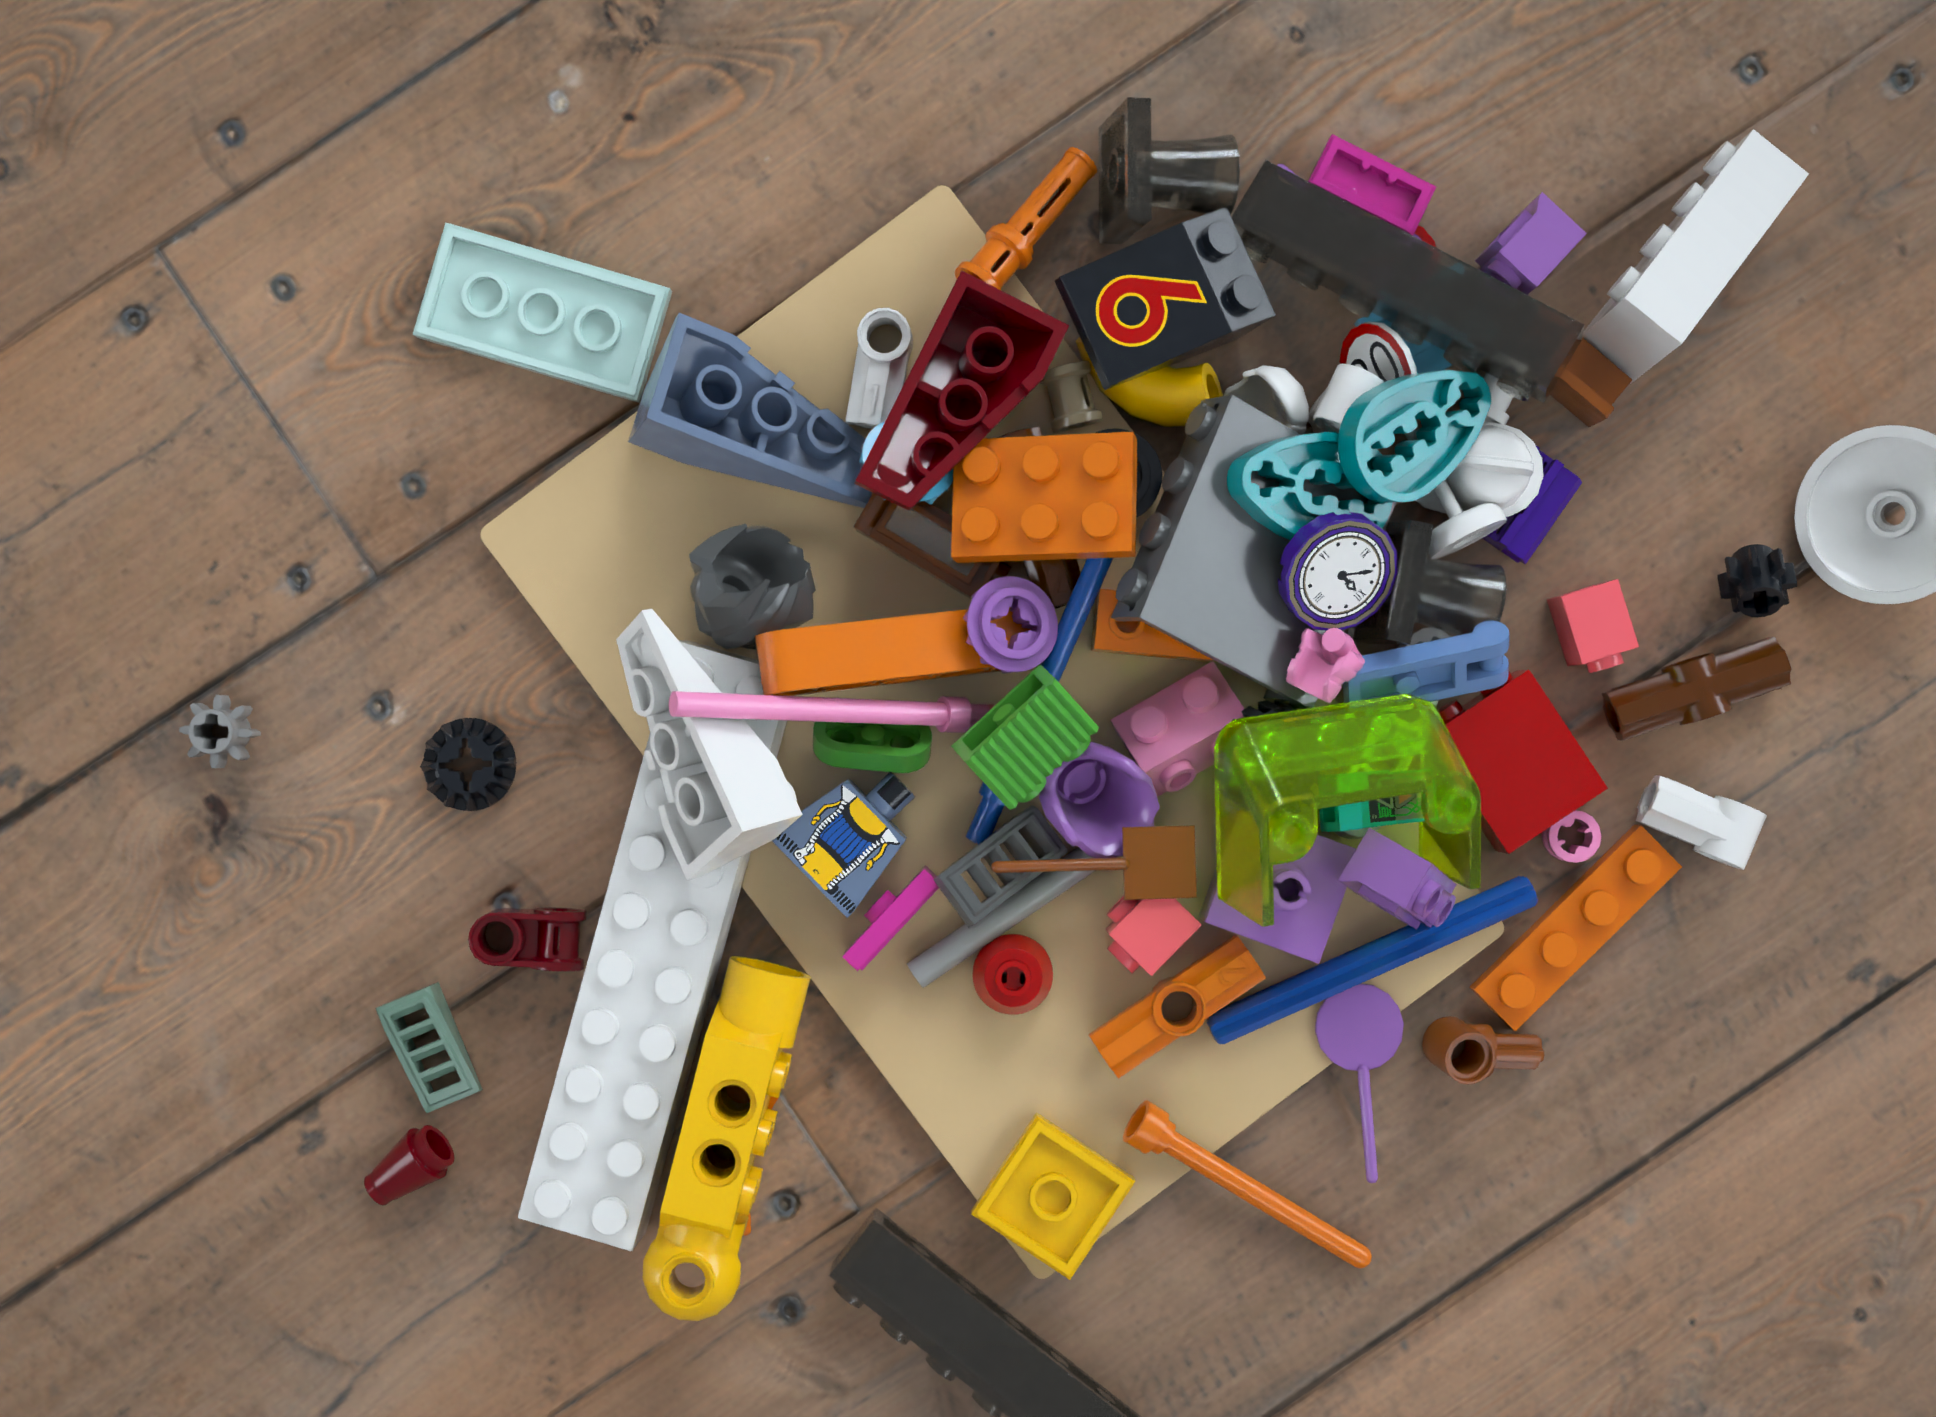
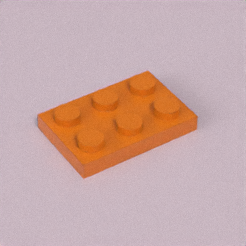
[951,432,1137,563]

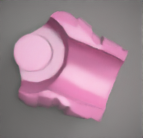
[1286,628,1365,704]

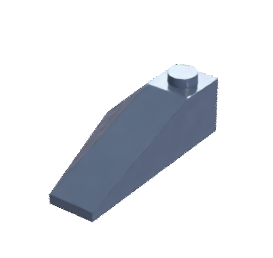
[628,313,872,508]

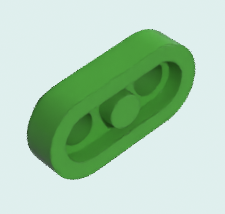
[813,722,932,773]

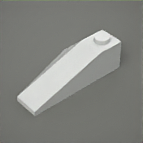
[616,609,803,881]

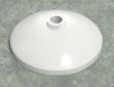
[1794,425,1936,604]

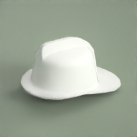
[1415,422,1544,517]

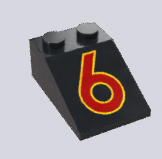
[1055,207,1276,390]

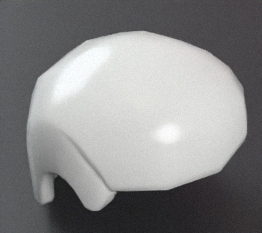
[1224,365,1309,435]

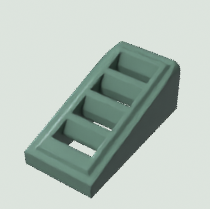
[375,982,483,1113]

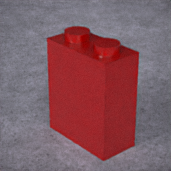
[1422,669,1608,854]

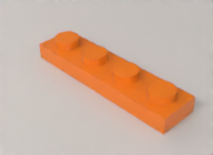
[1469,824,1682,1031]

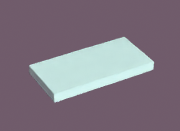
[413,222,672,403]

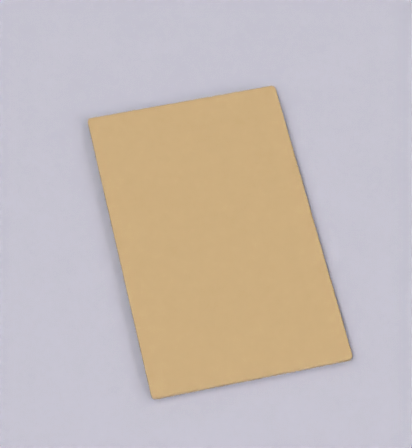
[480,185,1504,1279]

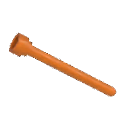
[1123,1100,1372,1268]

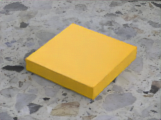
[971,1112,1136,1280]

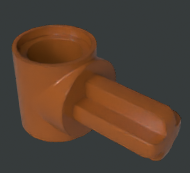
[1422,1016,1544,1085]

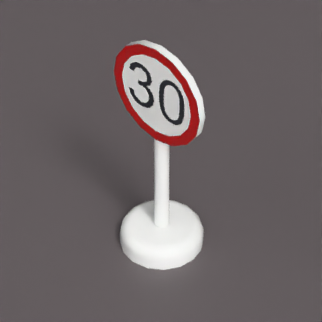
[1339,321,1507,560]

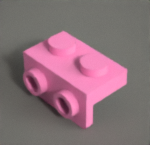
[1111,661,1245,797]

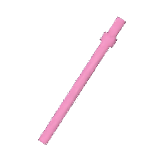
[669,691,996,733]

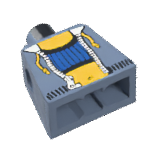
[772,772,915,918]

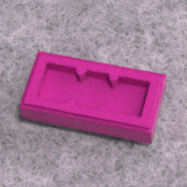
[1303,134,1436,244]
[842,865,939,971]

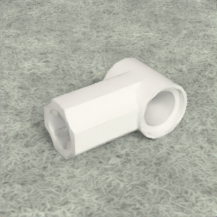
[845,308,913,429]
[1308,364,1384,433]
[1636,775,1767,870]

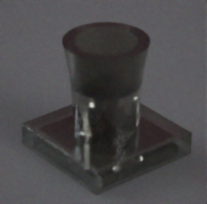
[1099,97,1240,244]
[1348,520,1507,644]

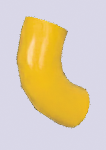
[1076,337,1223,427]

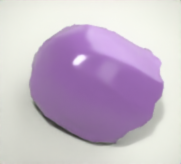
[1039,742,1160,858]

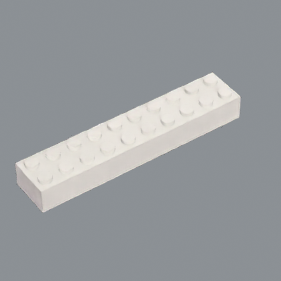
[518,640,787,1251]

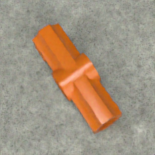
[1089,934,1266,1079]

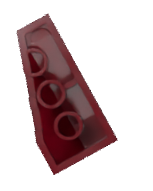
[854,270,1070,511]

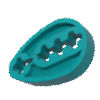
[1338,370,1491,503]
[1227,432,1393,540]

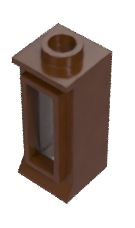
[853,493,1012,600]

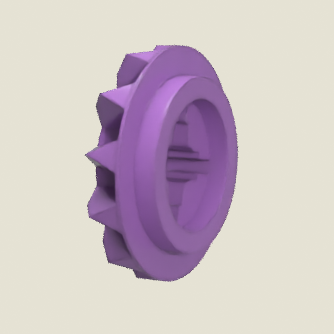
[963,576,1058,674]

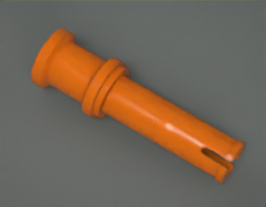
[955,147,1097,290]

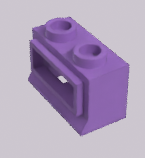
[1473,192,1587,308]
[1338,827,1457,930]

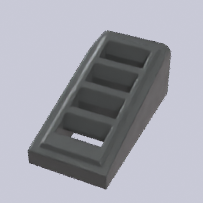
[933,805,1067,928]

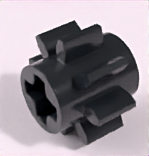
[1717,544,1797,618]

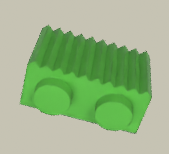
[951,664,1099,810]

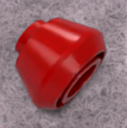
[972,934,1053,1015]

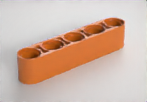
[755,608,1031,696]

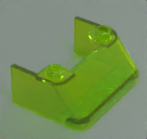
[1214,694,1481,927]

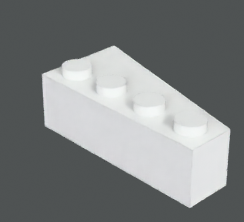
[1580,129,1809,384]

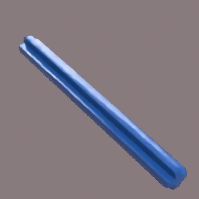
[1206,876,1538,1045]

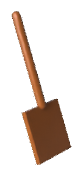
[991,825,1197,900]

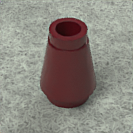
[364,1125,455,1206]

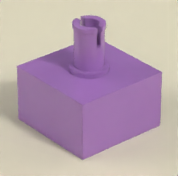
[1198,806,1356,964]

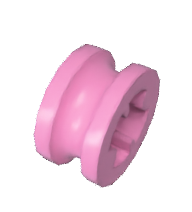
[1541,810,1601,863]

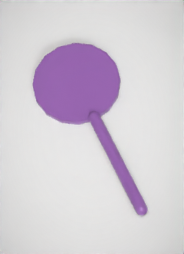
[1315,983,1404,1183]

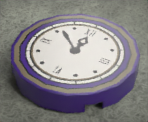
[1278,512,1398,631]

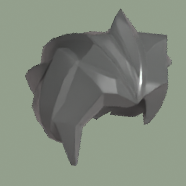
[689,524,816,650]

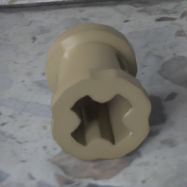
[1040,361,1103,433]

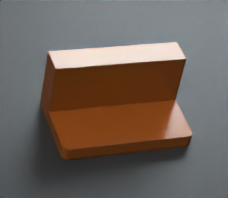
[1502,304,1632,427]

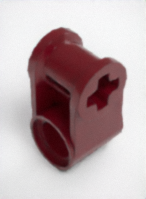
[468,907,587,972]

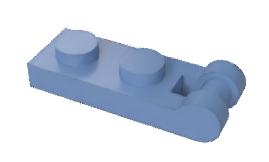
[1343,620,1509,719]

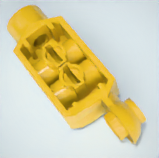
[642,956,811,1321]

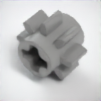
[179,695,261,768]

